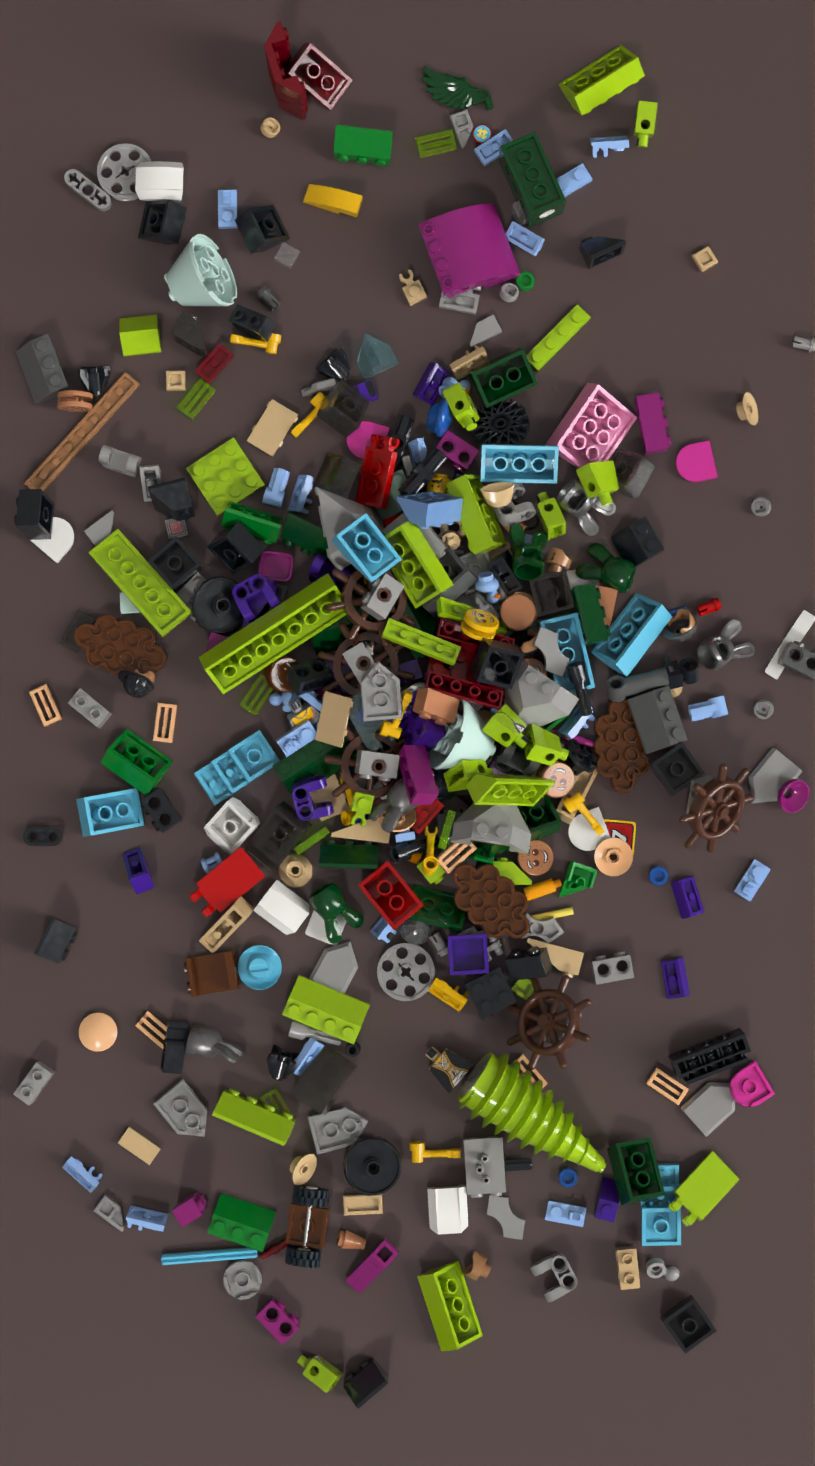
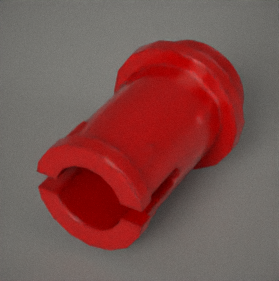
[696,597,722,617]

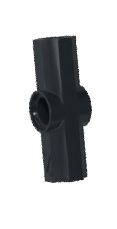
[392,415,415,473]
[398,447,446,495]

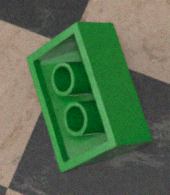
[334,124,393,167]
[221,501,284,544]
[100,729,173,796]
[207,1193,276,1252]

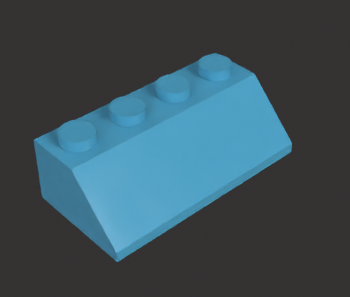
[480,444,559,484]
[591,593,672,677]

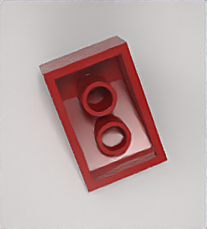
[358,861,424,930]

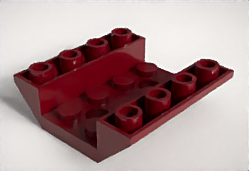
[264,21,308,120]
[424,618,515,710]

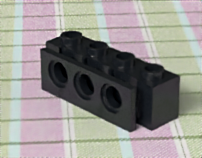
[668,1028,751,1085]

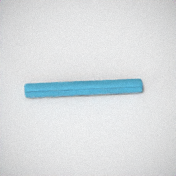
[161,1247,258,1265]

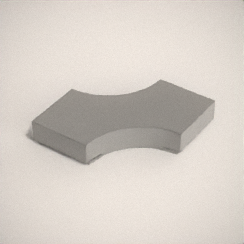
[533,627,569,677]
[521,912,564,943]
[486,1195,525,1240]

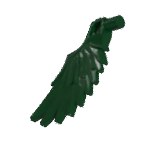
[422,66,494,111]

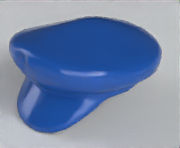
[427,398,453,437]

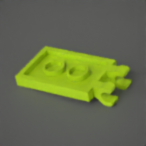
[668,1151,740,1226]

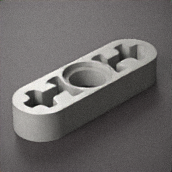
[64,169,112,211]

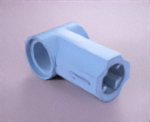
[262,468,290,508]
[688,696,728,722]

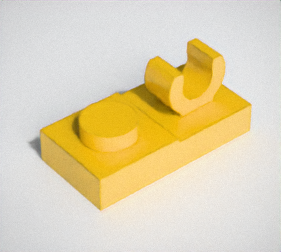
[428,978,468,1012]

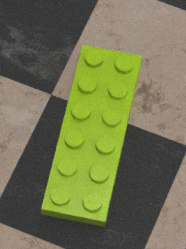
[88,529,192,637]

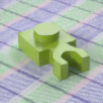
[350,791,374,827]

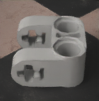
[99,445,142,477]
[492,483,536,526]
[529,1252,577,1303]

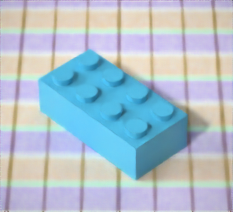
[538,612,595,693]

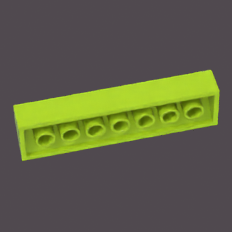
[199,573,346,694]

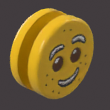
[461,609,499,641]

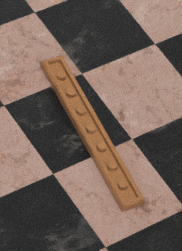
[24,371,140,492]

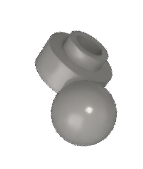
[645,1258,679,1281]

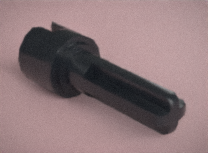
[566,661,592,716]
[388,836,440,864]

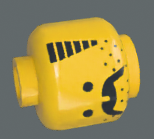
[426,473,451,494]

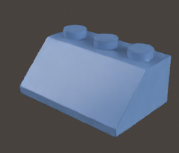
[397,491,463,529]

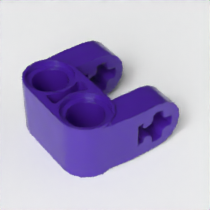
[309,554,352,592]
[232,574,281,622]
[291,775,334,821]

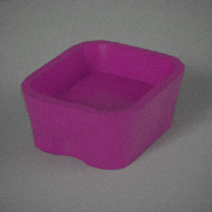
[259,551,293,581]

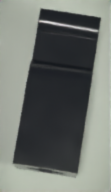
[160,1021,188,1074]

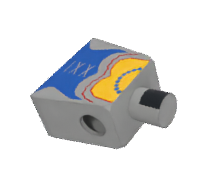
[286,698,320,732]

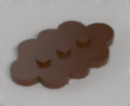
[74,615,167,675]
[593,699,650,794]
[453,863,530,938]

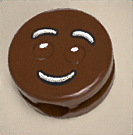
[265,656,299,692]

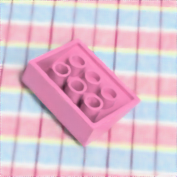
[545,383,637,468]

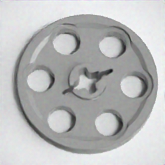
[97,143,152,201]
[377,943,435,1001]

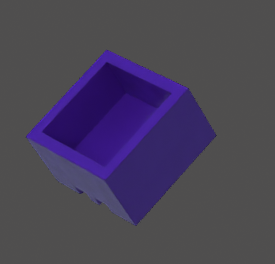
[400,705,446,753]
[447,933,489,975]

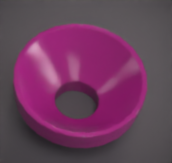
[777,779,810,813]

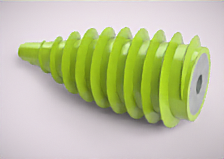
[457,1052,607,1173]

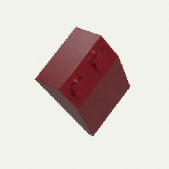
[284,43,353,110]

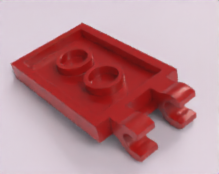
[355,434,399,509]
[189,846,266,918]

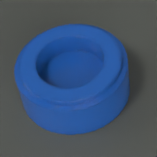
[648,866,668,885]
[558,1167,578,1188]

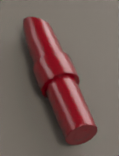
[257,1239,291,1260]

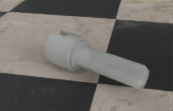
[288,1019,342,1046]

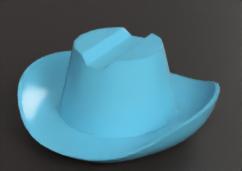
[238,945,282,990]

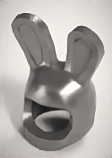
[556,479,616,536]
[697,619,755,670]
[368,778,419,833]
[185,1024,245,1063]

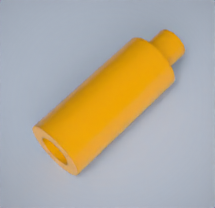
[523,878,562,901]

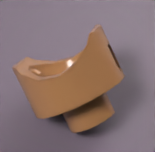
[545,547,573,575]
[463,1250,492,1281]

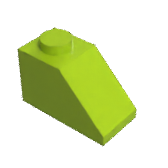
[493,858,532,885]

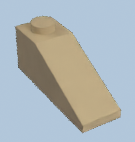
[331,819,390,844]
[199,896,255,954]
[526,938,584,978]

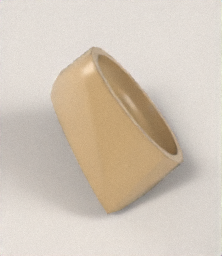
[480,482,514,507]

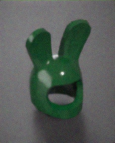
[509,523,548,580]
[576,543,636,593]
[309,882,364,944]

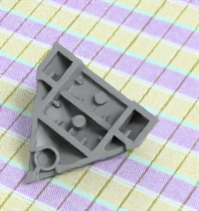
[315,487,384,571]
[504,661,579,734]
[451,803,531,854]

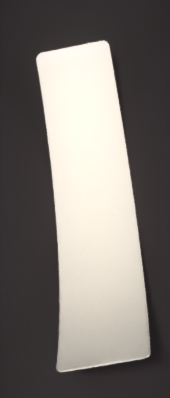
[765,610,815,680]

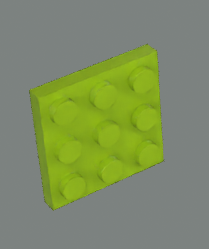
[186,437,265,517]

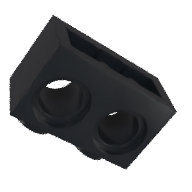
[228,304,276,342]
[487,549,528,597]
[285,658,333,696]
[141,788,183,833]

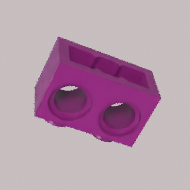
[436,430,479,473]
[255,1297,300,1345]

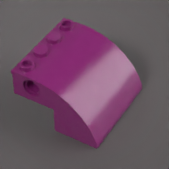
[418,204,521,299]

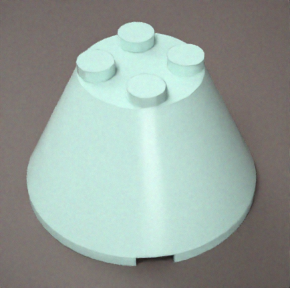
[164,234,237,306]
[428,697,496,770]

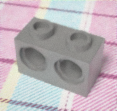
[68,688,112,729]
[591,951,634,985]
[13,1061,55,1105]

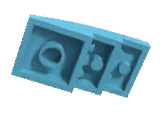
[194,730,280,806]
[640,1163,681,1246]

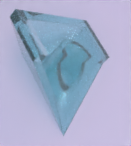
[356,333,399,380]

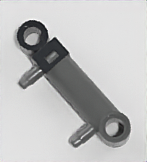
[607,656,699,702]

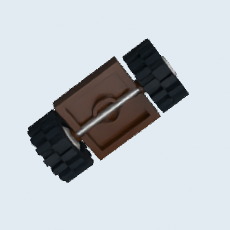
[285,1185,330,1268]

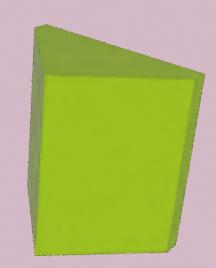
[119,314,161,356]

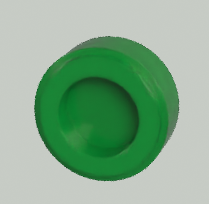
[516,271,535,292]

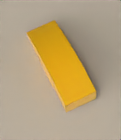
[303,184,363,218]

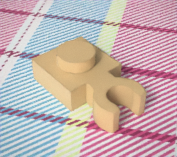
[399,270,427,306]

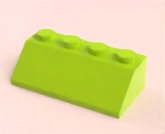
[558,45,645,115]
[446,474,507,555]
[384,521,454,608]
[466,773,555,806]
[282,975,370,1045]
[212,1088,297,1146]
[417,1261,483,1352]

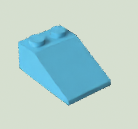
[332,513,402,583]
[76,788,144,837]

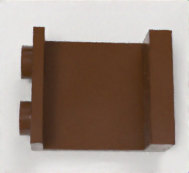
[184,950,240,997]

